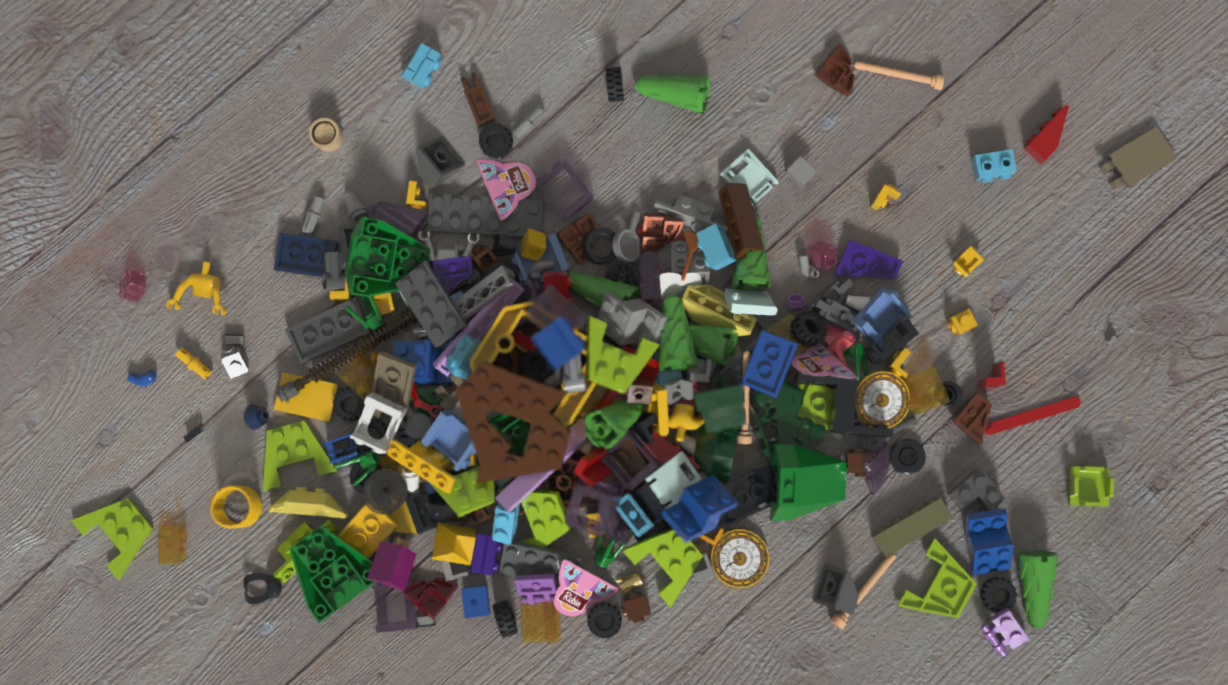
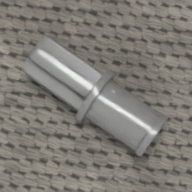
[511,106,545,140]
[302,196,325,234]

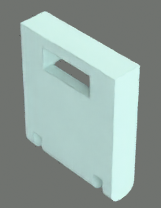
[720,149,779,206]
[724,288,777,315]
[645,451,702,509]

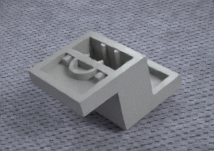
[598,292,667,346]

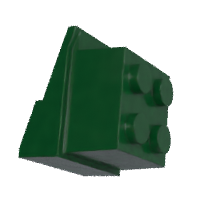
[694,376,746,433]

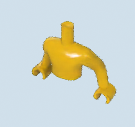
[166,262,227,316]
[668,404,704,441]

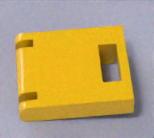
[645,382,669,436]

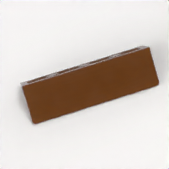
[718,182,764,258]

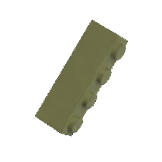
[871,497,953,557]

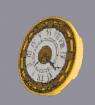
[855,371,910,428]
[711,529,769,588]

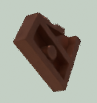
[952,392,992,445]

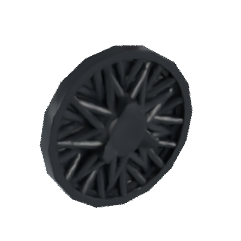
[605,261,640,287]
[889,439,926,475]

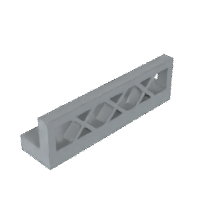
[454,265,515,321]

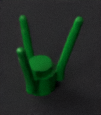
[346,296,384,331]
[844,343,869,380]
[333,450,380,486]
[594,526,635,568]

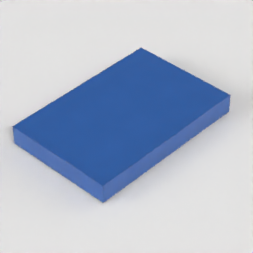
[741,329,798,398]

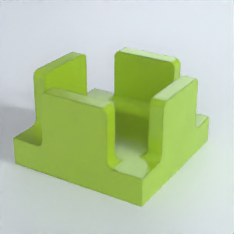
[1068,466,1114,507]

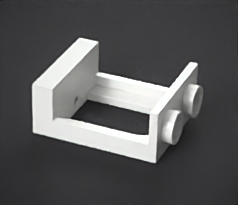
[350,392,407,454]

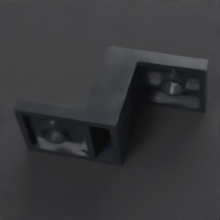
[794,372,893,438]

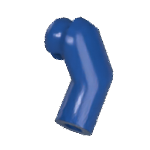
[127,370,157,387]

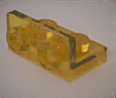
[158,525,187,564]

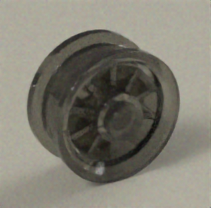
[362,469,408,515]

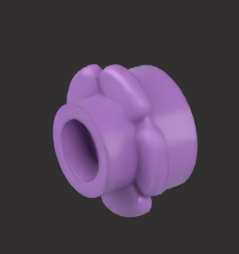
[786,294,805,311]

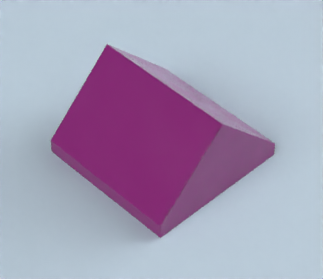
[367,541,417,592]

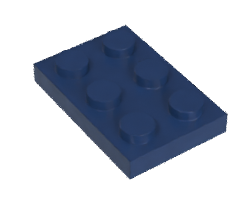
[274,233,337,278]

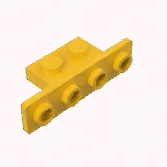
[387,439,455,494]

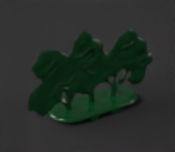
[749,381,825,478]

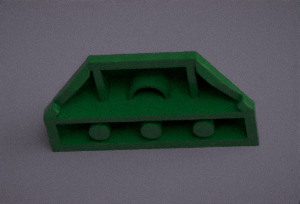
[694,423,738,483]

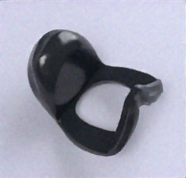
[243,573,282,604]

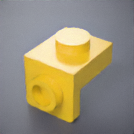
[952,245,985,277]
[888,348,911,379]

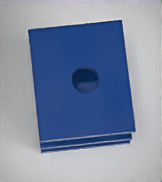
[324,434,361,464]
[461,585,491,618]

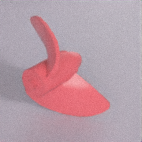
[823,324,856,371]

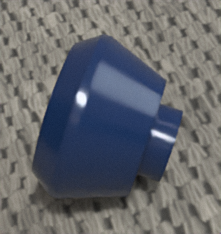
[244,404,269,430]

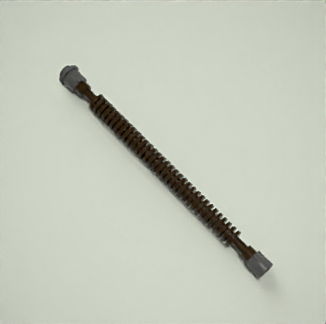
[276,267,481,403]

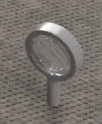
[612,211,641,262]

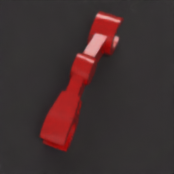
[411,381,443,419]

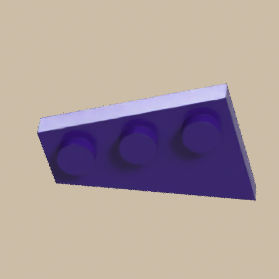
[835,240,903,279]

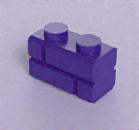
[469,533,502,575]

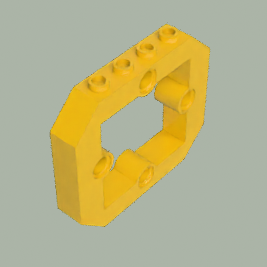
[469,301,597,426]

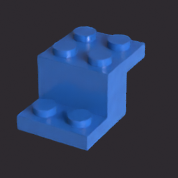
[531,316,585,372]
[393,340,454,385]
[662,475,738,543]
[965,508,1013,575]

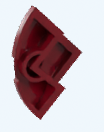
[403,578,458,620]

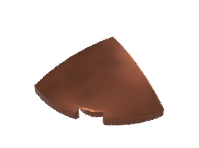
[814,44,855,97]
[556,212,596,265]
[641,213,684,253]

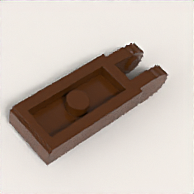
[460,73,496,127]

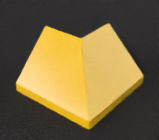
[432,523,476,565]

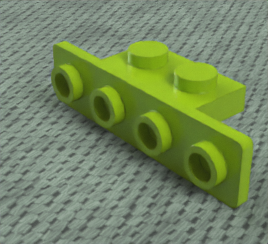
[273,520,339,583]

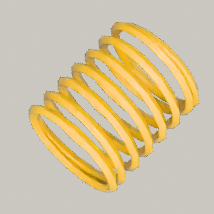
[210,485,262,528]

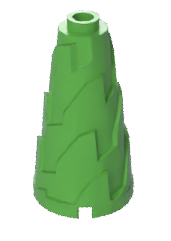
[635,74,711,114]
[732,216,771,291]
[567,271,640,309]
[659,294,698,372]
[688,324,738,366]
[584,399,648,449]
[1018,550,1058,628]

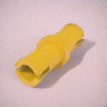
[175,347,213,380]

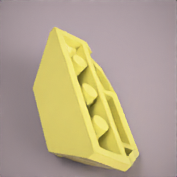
[681,285,757,336]
[268,487,349,518]

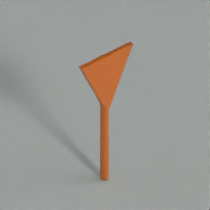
[681,230,699,281]

